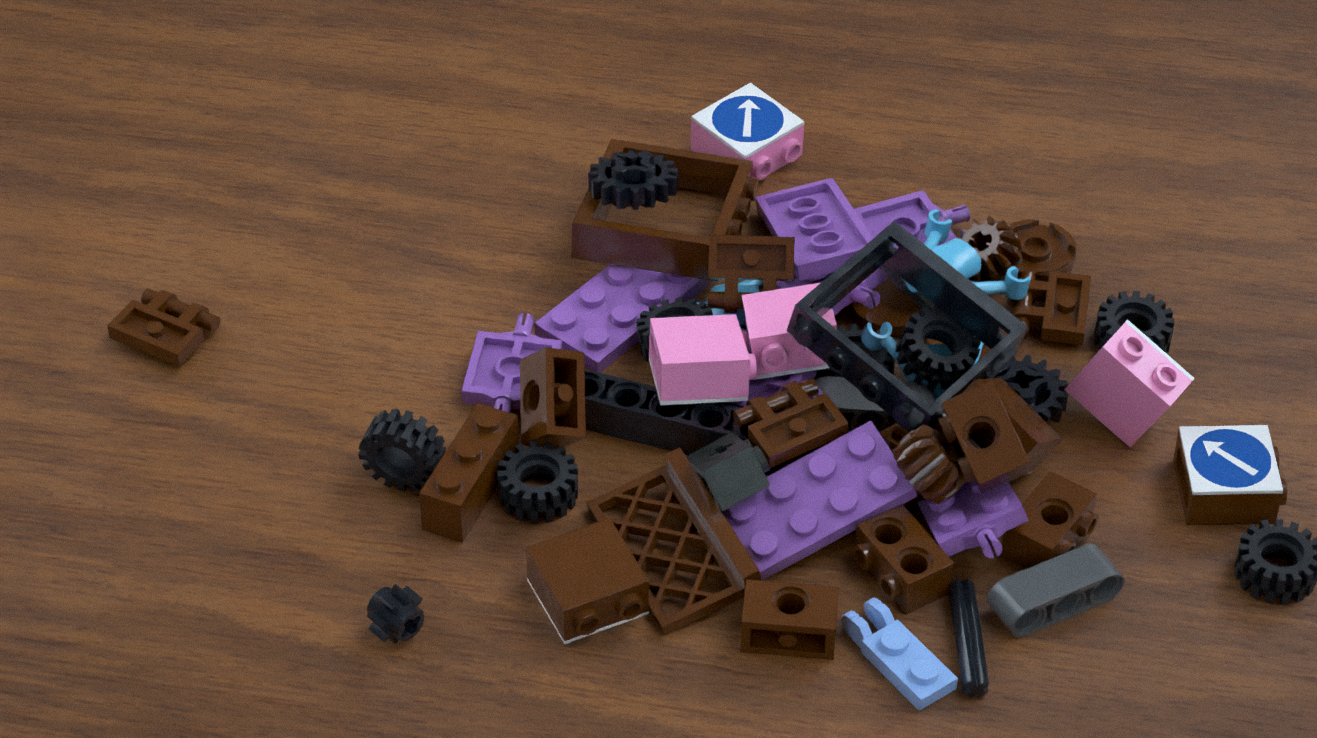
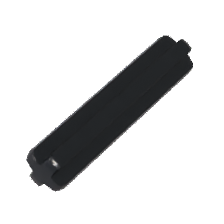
[949,579,989,697]

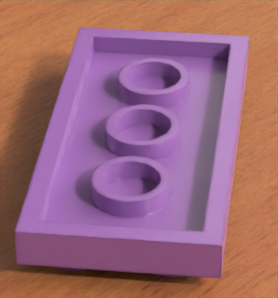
[755,178,873,281]
[534,264,708,373]
[722,421,917,581]

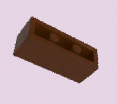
[419,403,519,542]

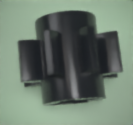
[367,584,424,644]

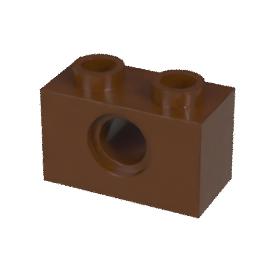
[520,347,586,449]
[938,380,1031,493]
[1001,471,1099,569]
[740,579,839,660]

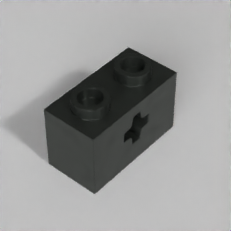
[686,433,770,511]

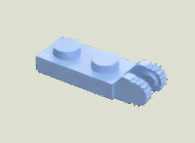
[841,597,958,711]

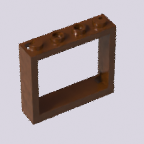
[571,139,759,282]

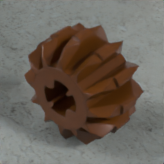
[959,216,1023,282]
[893,424,966,504]

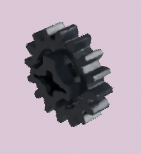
[588,150,678,210]
[990,355,1068,426]

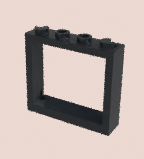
[786,221,1028,432]

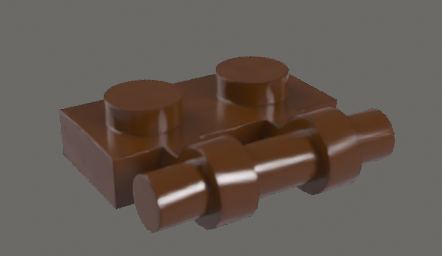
[707,235,795,313]
[1010,271,1091,346]
[107,288,221,367]
[733,378,848,468]

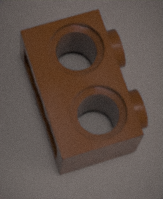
[853,504,954,615]

